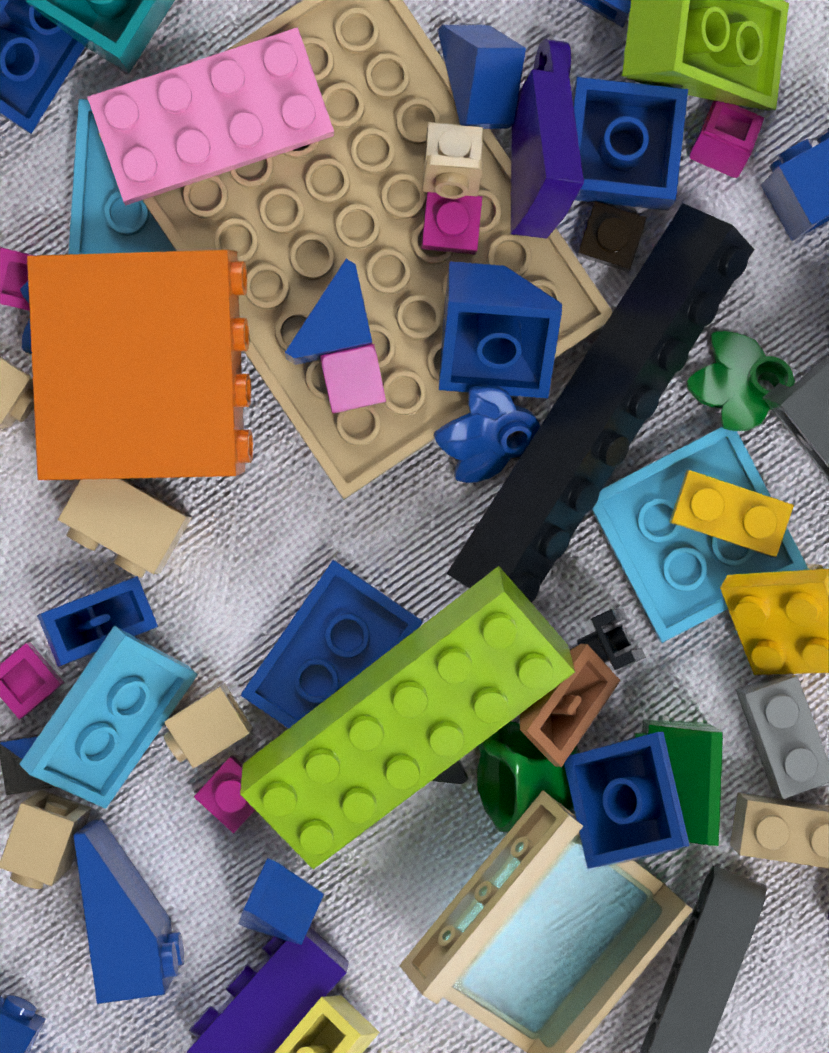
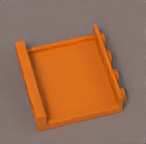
[27,250,253,480]

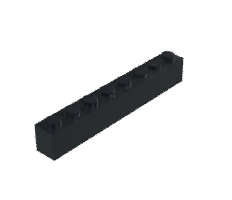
[446,203,755,603]

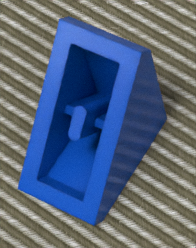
[437,25,526,129]
[285,258,372,365]
[37,576,158,667]
[238,858,324,945]

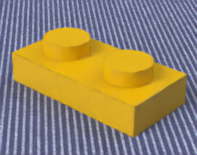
[669,470,794,557]

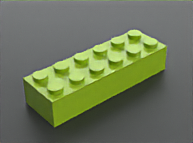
[240,566,575,870]

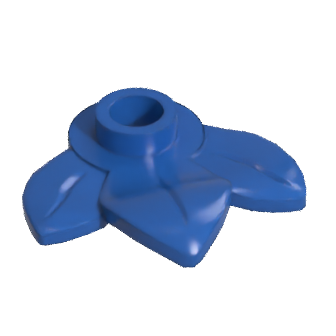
[433,385,540,483]

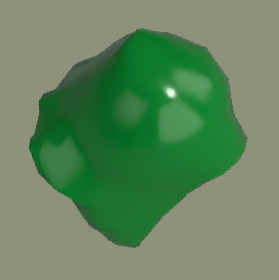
[477,721,580,833]

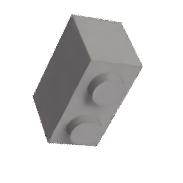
[736,674,829,799]

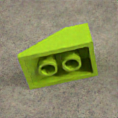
[622,0,789,111]

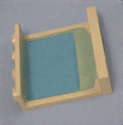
[399,791,693,1053]

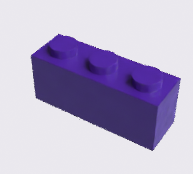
[187,927,349,1053]

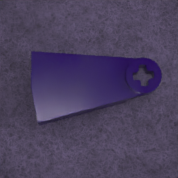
[510,39,584,239]

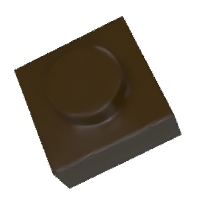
[577,201,647,272]

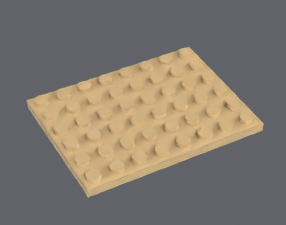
[98,0,613,500]

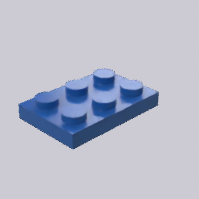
[240,560,423,728]

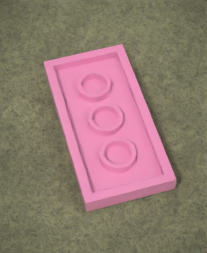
[87,27,334,206]

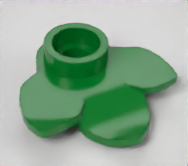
[686,331,795,431]

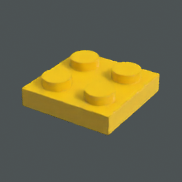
[720,569,829,675]

